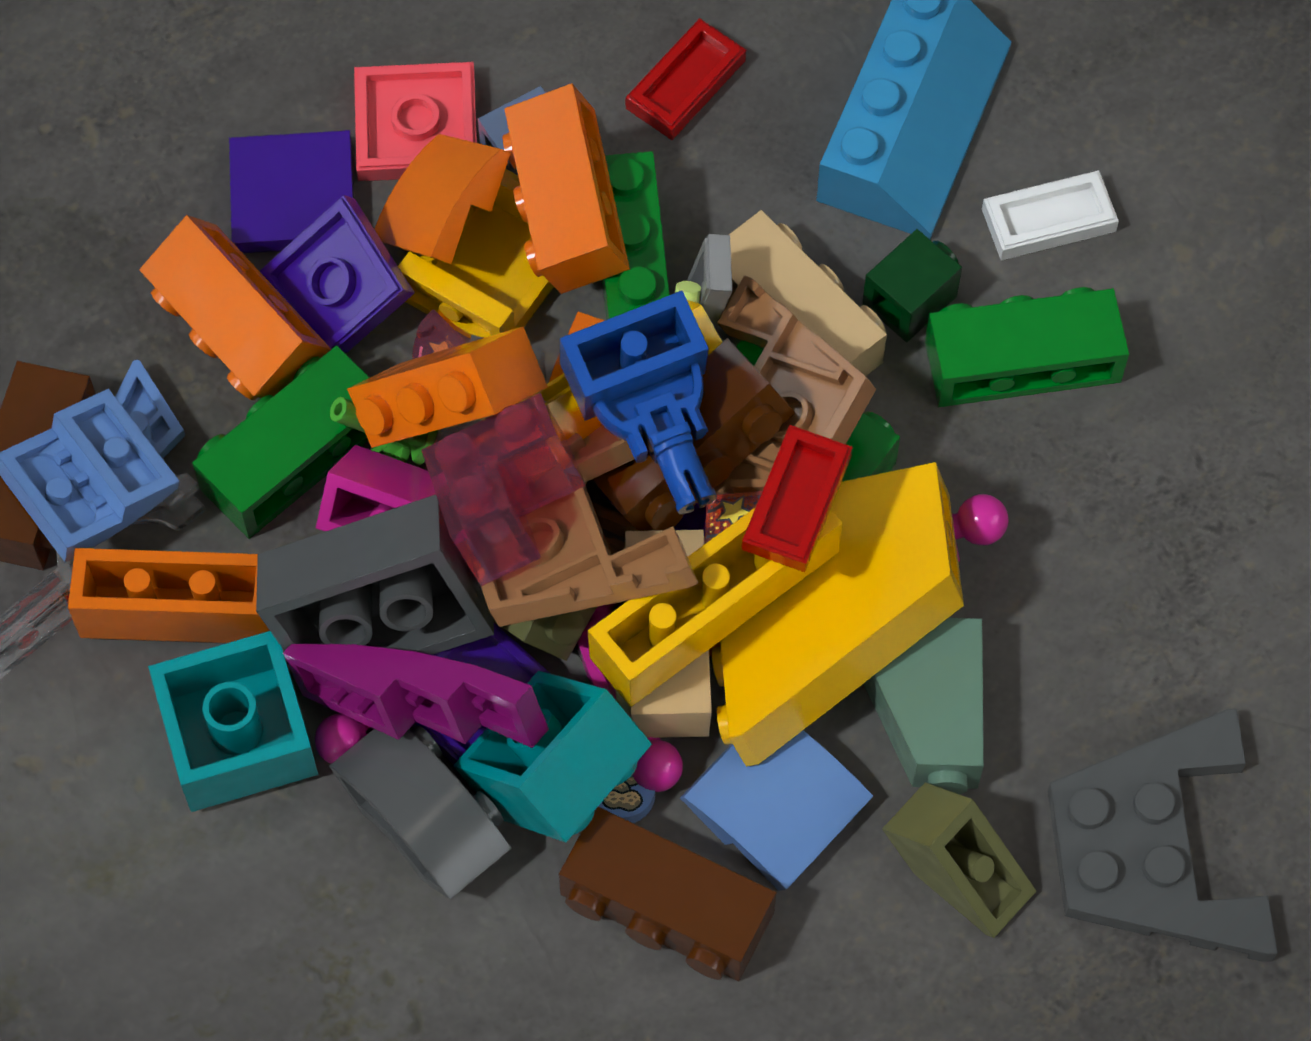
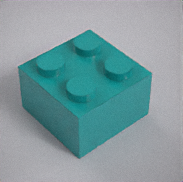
[148,631,318,812]
[453,671,652,843]

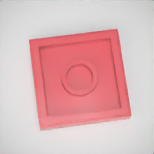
[354,62,477,181]

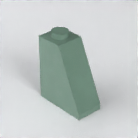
[863,618,984,794]

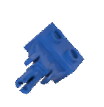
[560,290,718,514]

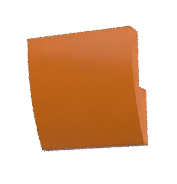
[374,134,511,264]

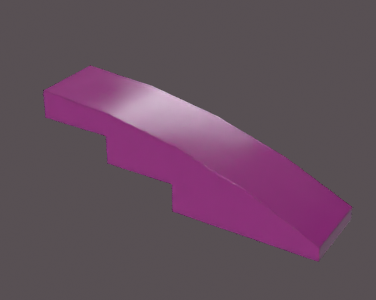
[283,644,549,748]

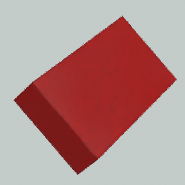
[625,18,746,140]
[742,425,853,572]

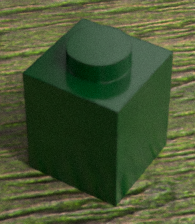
[862,229,962,342]

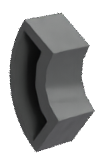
[329,725,511,899]

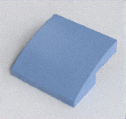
[0,389,180,562]
[680,730,873,891]

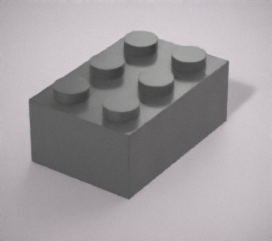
[256,494,494,655]

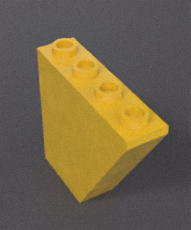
[704,462,964,767]

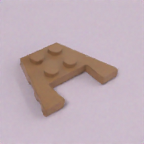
[713,276,876,499]
[460,425,698,627]

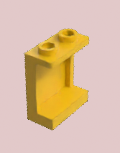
[398,169,554,341]

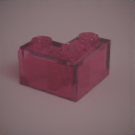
[421,393,585,586]

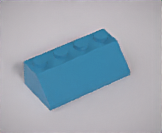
[816,0,1011,239]

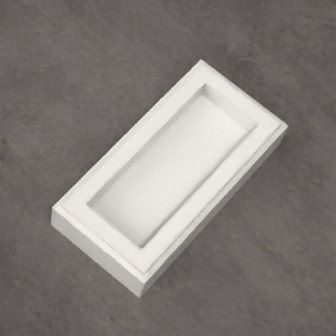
[982,170,1119,261]

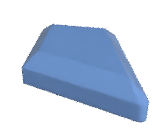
[115,360,185,459]

